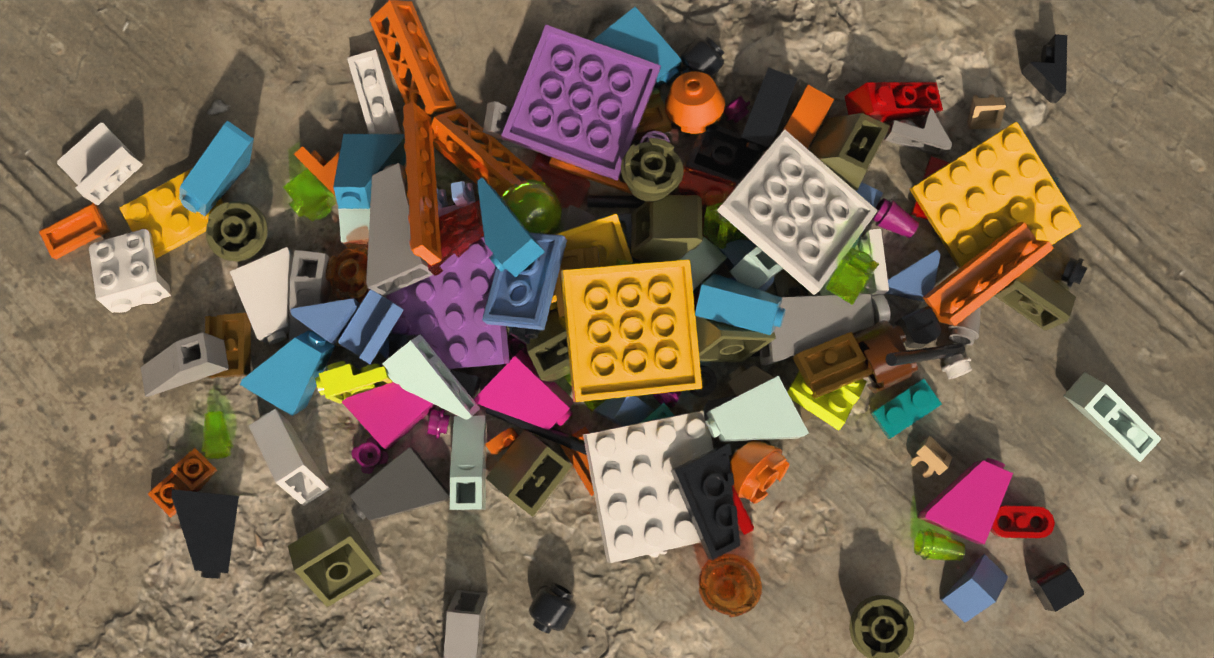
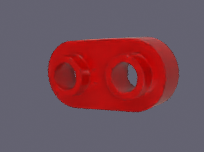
[990,506,1055,538]

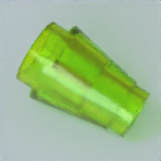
[201,411,234,459]
[914,528,965,561]

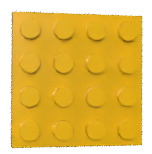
[909,121,1081,268]
[561,259,702,402]

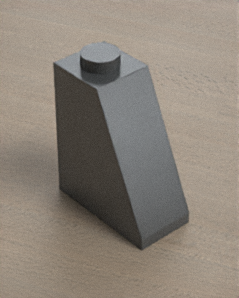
[350,447,450,521]

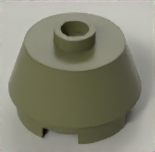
[621,138,684,202]
[206,201,268,261]
[849,595,914,658]

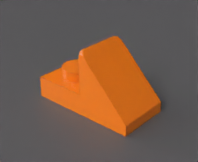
[294,146,340,197]

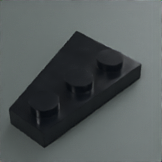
[671,444,740,560]

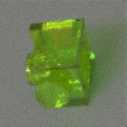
[703,203,746,249]

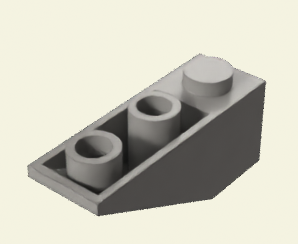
[289,250,334,342]
[141,332,229,397]

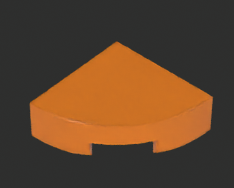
[485,427,519,455]

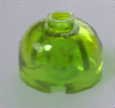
[501,179,562,234]

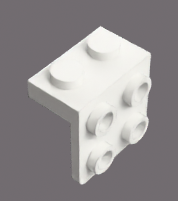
[89,229,171,313]

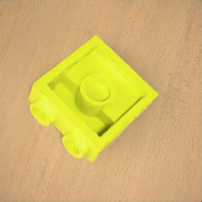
[315,361,393,404]
[787,371,867,430]

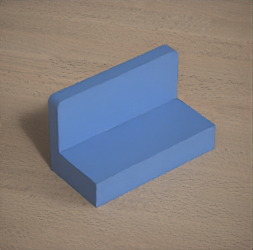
[338,290,404,364]

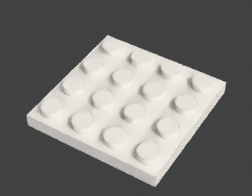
[717,129,878,295]
[583,410,713,563]

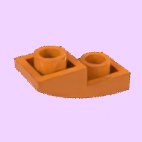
[780,84,834,149]
[147,448,217,518]

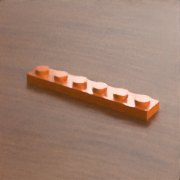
[403,101,442,266]

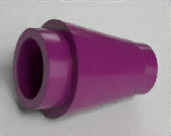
[872,198,919,238]

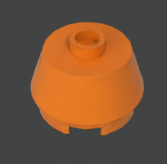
[665,71,725,134]
[730,440,789,504]

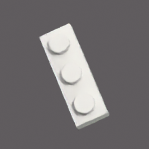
[347,49,401,134]

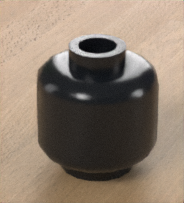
[680,37,724,77]
[529,583,576,634]

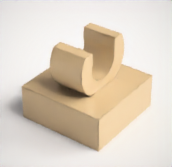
[967,94,1006,129]
[911,435,953,478]

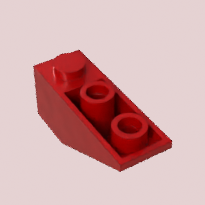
[844,82,943,123]

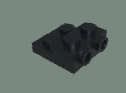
[682,124,757,201]

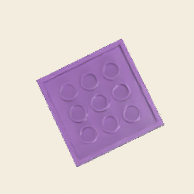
[501,25,661,181]
[386,237,510,369]

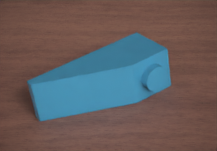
[477,177,545,277]

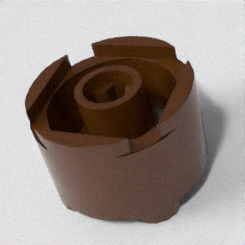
[853,320,918,393]

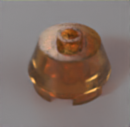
[326,243,381,303]
[699,554,762,617]

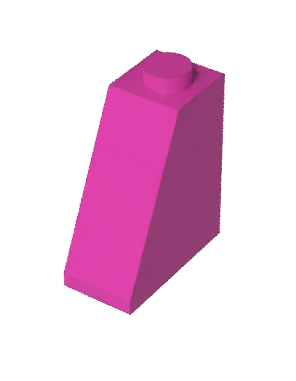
[473,350,574,430]
[342,382,437,450]
[918,458,1013,544]

